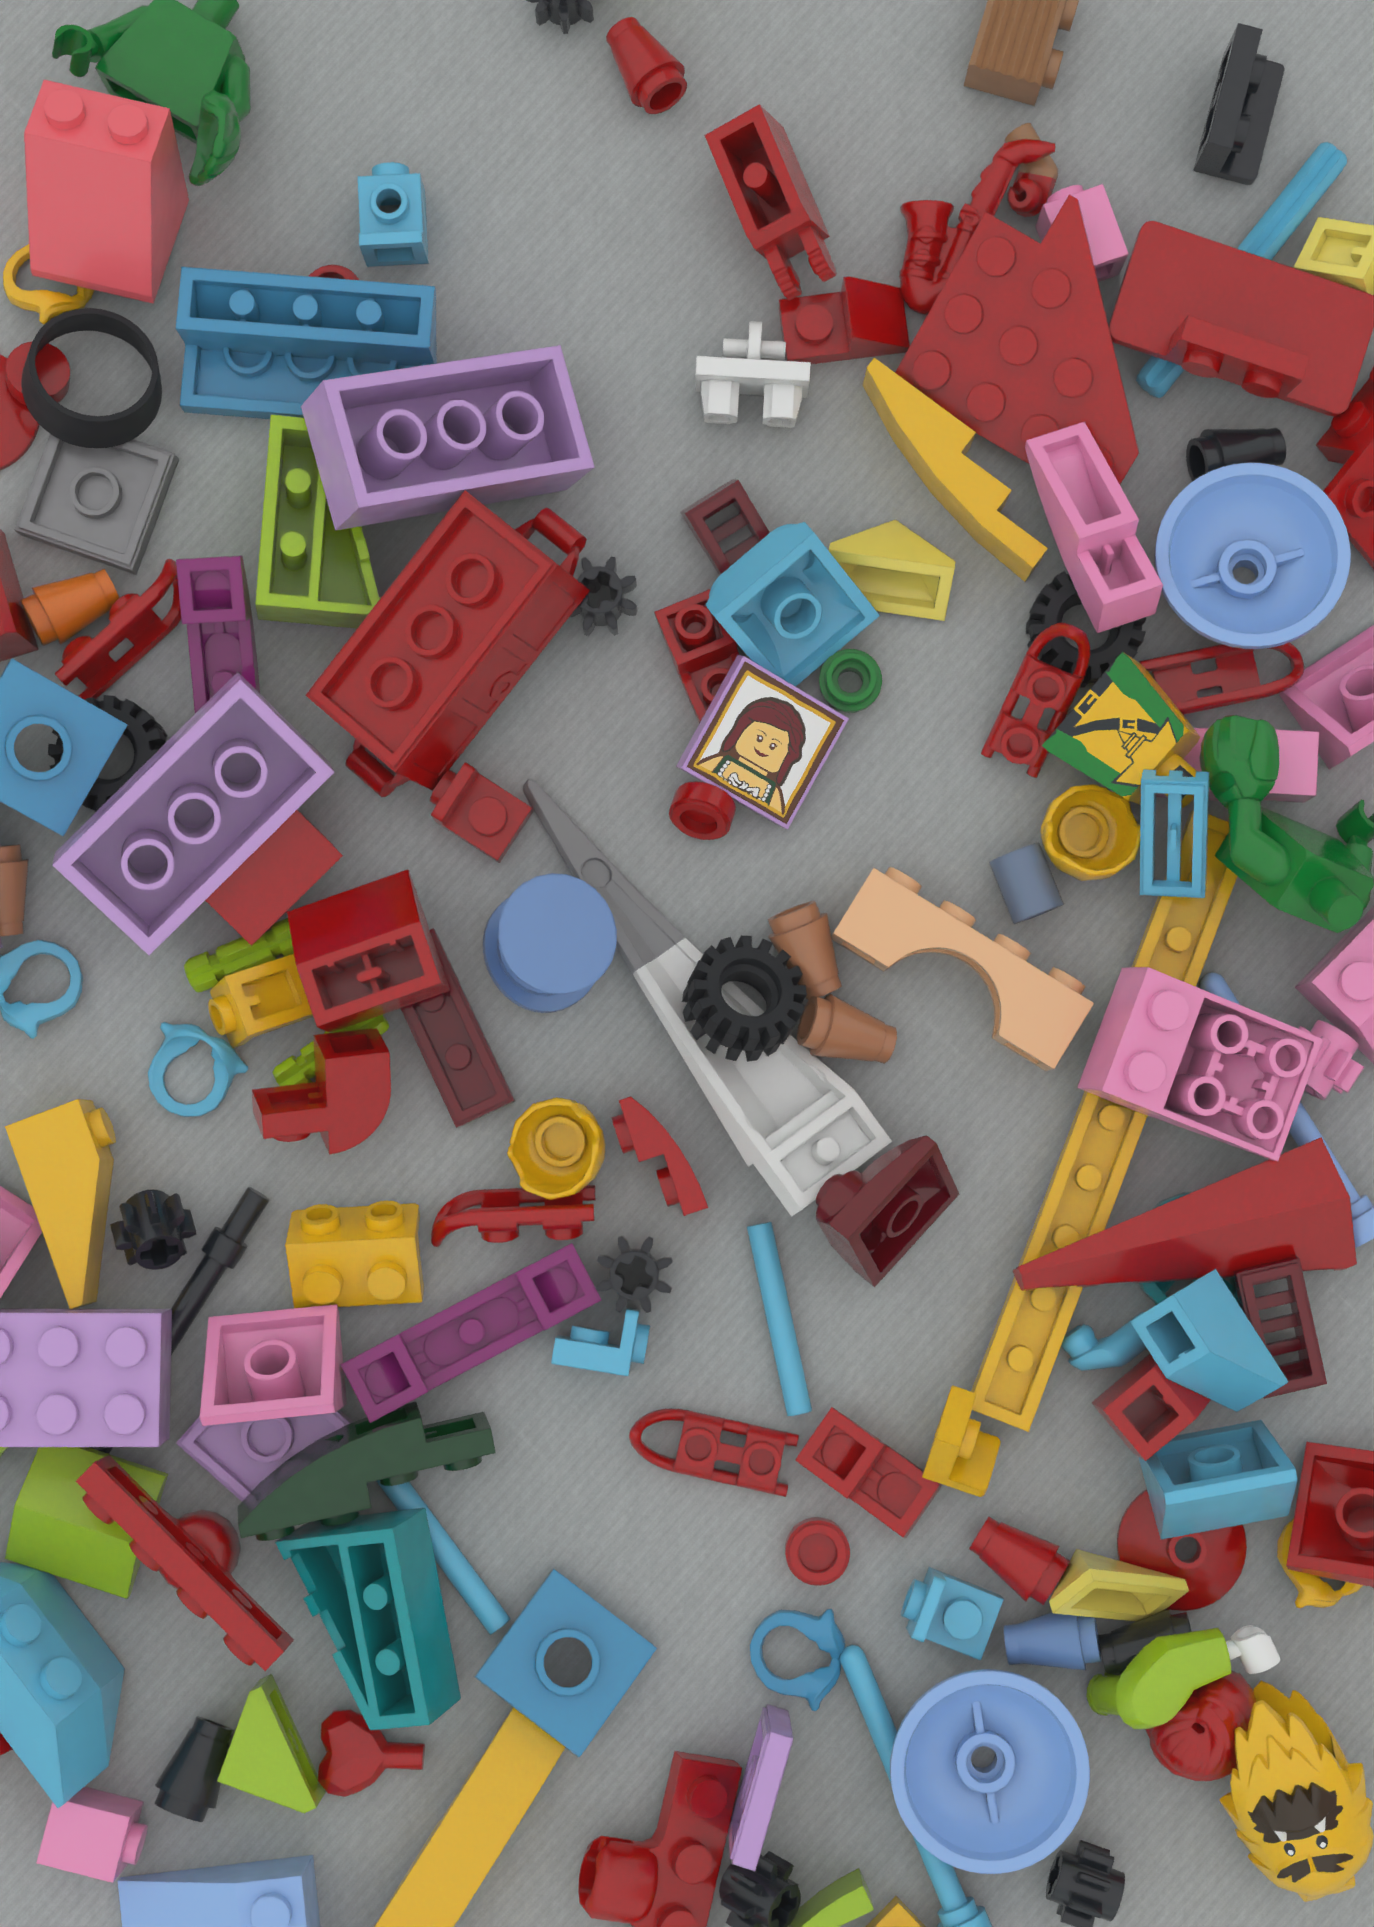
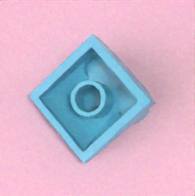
[705,522,880,687]

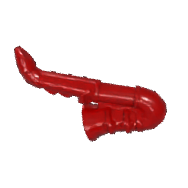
[899,139,1056,315]

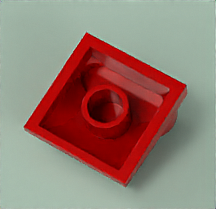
[1286,1442,1374,1589]

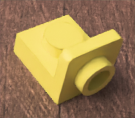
[1293,217,1374,295]

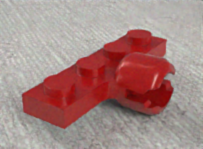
[76,1455,294,1671]
[578,1751,742,1927]

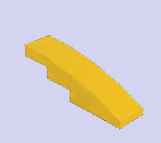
[863,358,1048,582]
[374,1707,565,1927]

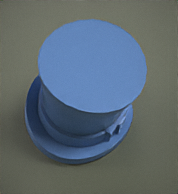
[483,873,617,1013]

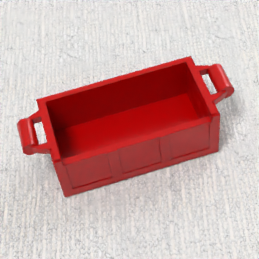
[305,490,590,797]

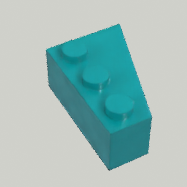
[275,1508,461,1730]

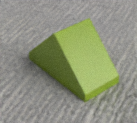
[217,1674,326,1814]

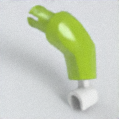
[1086,1625,1280,1729]

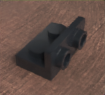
[1193,23,1285,185]

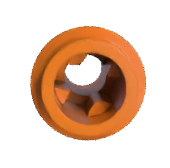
[20,569,119,646]

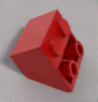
[287,869,450,1033]

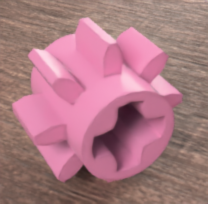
[1299,1020,1364,1100]

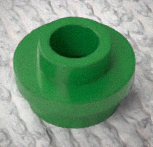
[819,649,882,713]

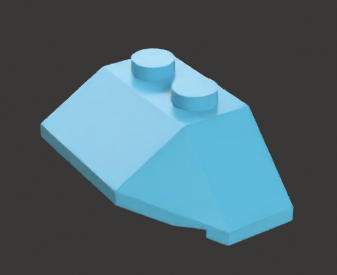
[0,1562,125,1808]

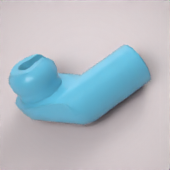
[1061,1312,1147,1371]

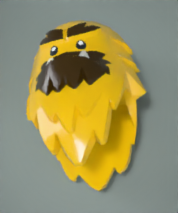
[1219,1680,1374,1902]

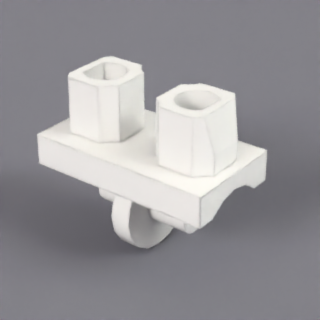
[695,321,811,428]

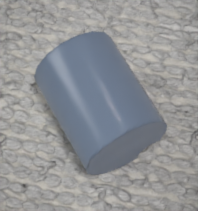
[989,843,1064,924]

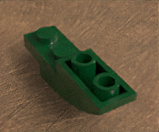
[237,1402,496,1541]

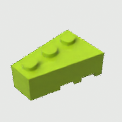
[255,415,380,629]

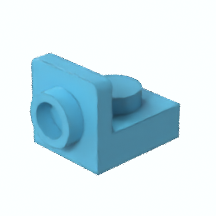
[551,1308,650,1376]
[901,1567,1004,1661]

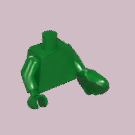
[52,0,251,186]
[1199,715,1374,933]

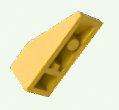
[5,1099,116,1309]

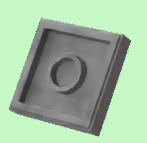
[14,434,179,575]

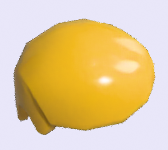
[1040,784,1140,881]
[507,1097,606,1200]

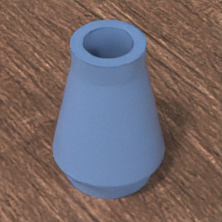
[1004,1612,1101,1670]

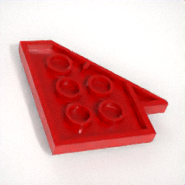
[895,194,1139,484]

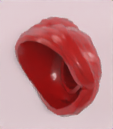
[1145,1670,1256,1781]

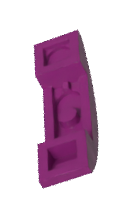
[176,555,260,713]
[340,1243,602,1423]

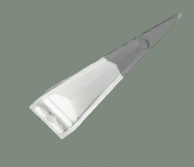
[523,779,892,1217]

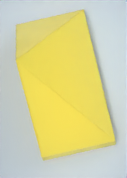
[829,519,955,621]
[1049,1549,1189,1622]

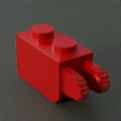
[704,104,837,301]

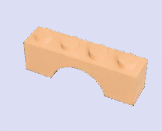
[831,867,1094,1071]

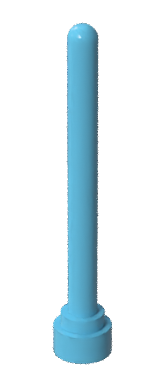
[840,1645,992,1927]

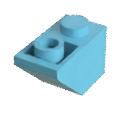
[1130,1269,1288,1412]

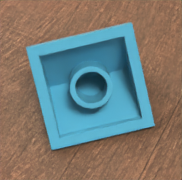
[1139,1420,1298,1540]

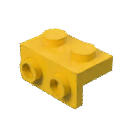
[285,1200,424,1308]

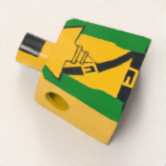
[1042,652,1200,808]

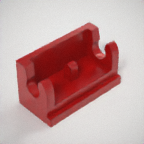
[205,809,343,946]

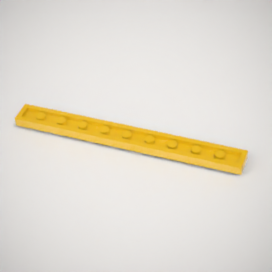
[971,809,1237,1432]

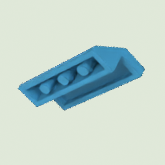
[176,267,437,419]

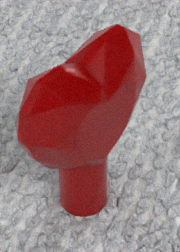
[318,1709,425,1797]

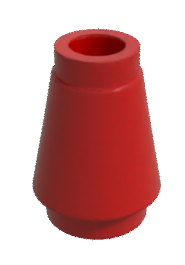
[606,17,687,114]
[969,1516,1070,1605]

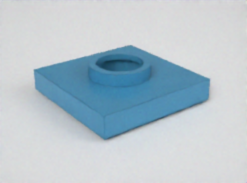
[0,658,127,837]
[474,1569,657,1757]

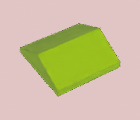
[5,1447,168,1599]

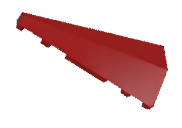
[1013,1137,1357,1291]

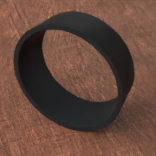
[21,308,162,449]

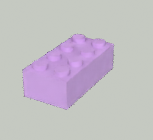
[301,345,595,531]
[52,672,334,955]
[0,1308,172,1447]

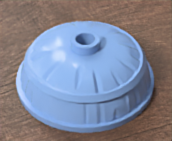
[1155,463,1351,649]
[890,1669,1090,1874]

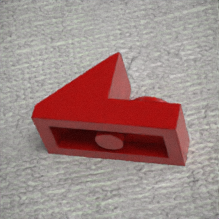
[778,276,910,364]

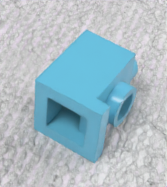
[357,162,429,267]

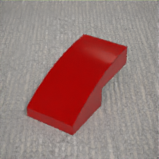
[795,1407,943,1538]

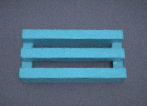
[1140,769,1210,898]

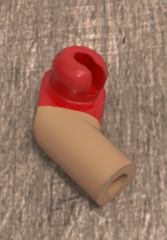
[1004,123,1058,217]

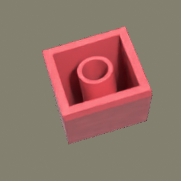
[24,79,189,304]

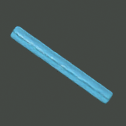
[1136,142,1347,398]

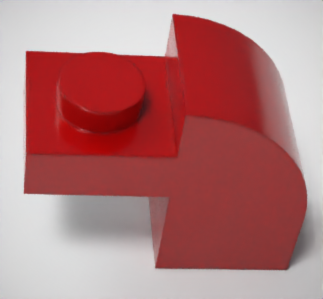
[252,1028,391,1155]

